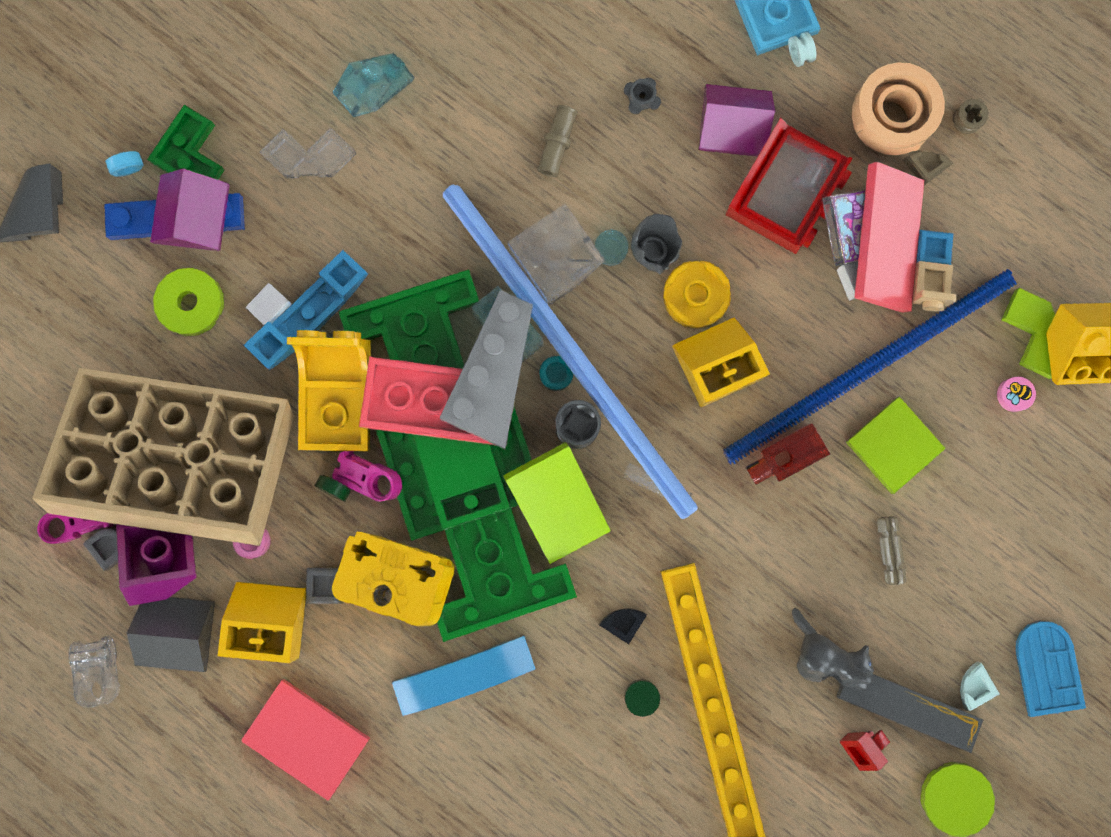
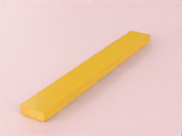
[660,563,766,837]

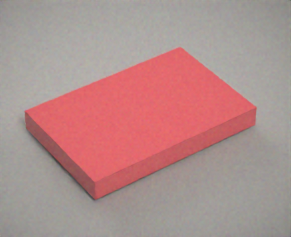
[241,679,370,801]

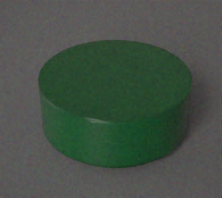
[314,474,351,502]
[624,679,660,717]

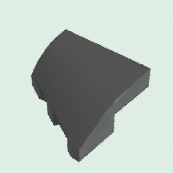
[0,163,63,243]

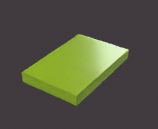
[503,442,611,564]

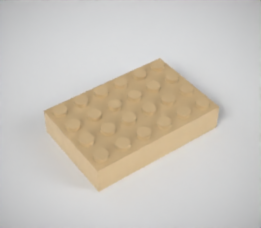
[32,368,294,546]

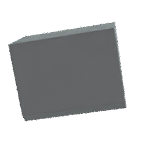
[126,597,215,672]

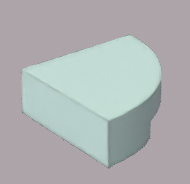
[960,662,999,711]

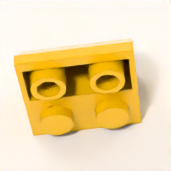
[1046,303,1111,385]
[672,317,770,407]
[217,582,306,663]

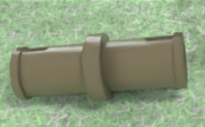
[537,105,578,177]

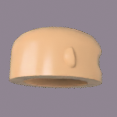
[852,62,945,155]

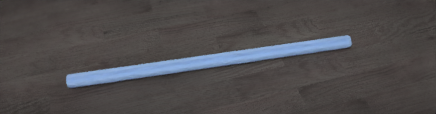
[443,184,698,519]

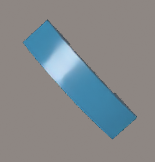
[243,250,368,370]
[392,635,536,716]

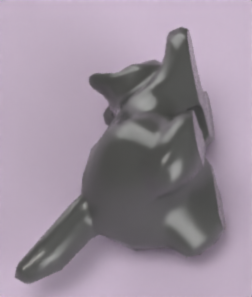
[792,608,874,691]

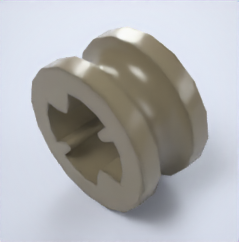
[953,99,989,134]

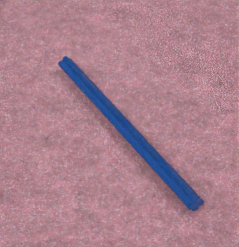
[723,269,1017,466]

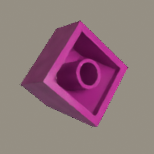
[116,524,197,606]

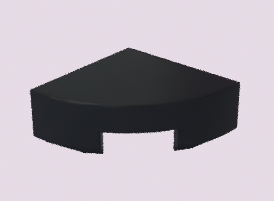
[599,608,647,645]

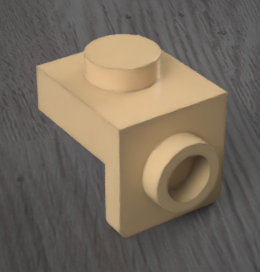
[912,261,956,311]

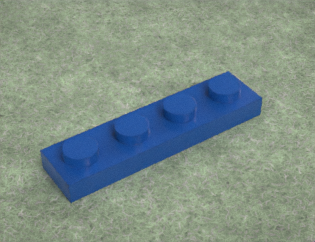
[104,193,245,240]

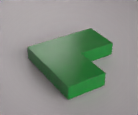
[147,104,225,180]

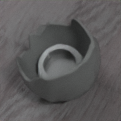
[631,214,682,274]

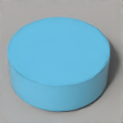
[105,151,144,177]

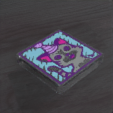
[822,189,866,266]

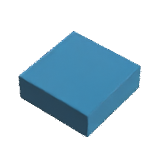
[916,230,953,265]

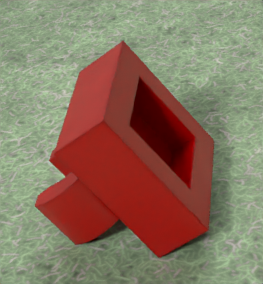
[839,730,890,771]

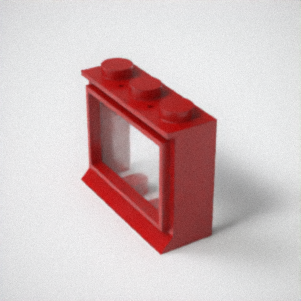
[726,117,853,254]

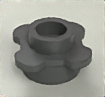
[624,78,661,114]

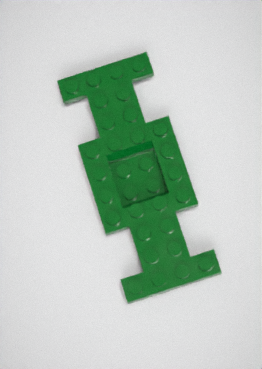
[339,269,577,642]

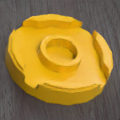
[663,261,731,329]

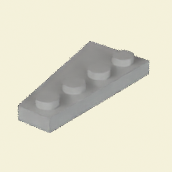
[440,290,533,450]

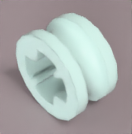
[788,32,816,67]

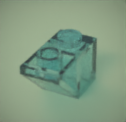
[332,53,415,117]

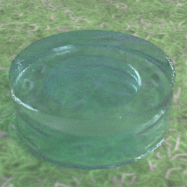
[594,230,629,266]

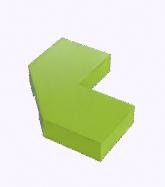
[1001,288,1055,379]

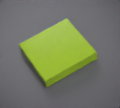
[846,397,946,494]

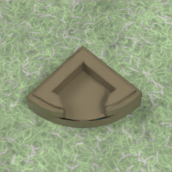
[903,151,953,185]

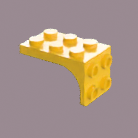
[287,330,371,451]

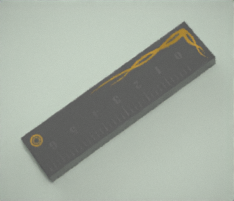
[836,674,983,753]

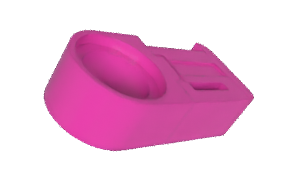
[332,451,402,502]
[37,513,114,544]

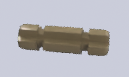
[877,516,907,585]

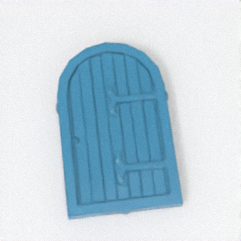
[1016,621,1086,717]

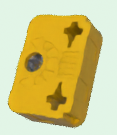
[332,531,455,626]

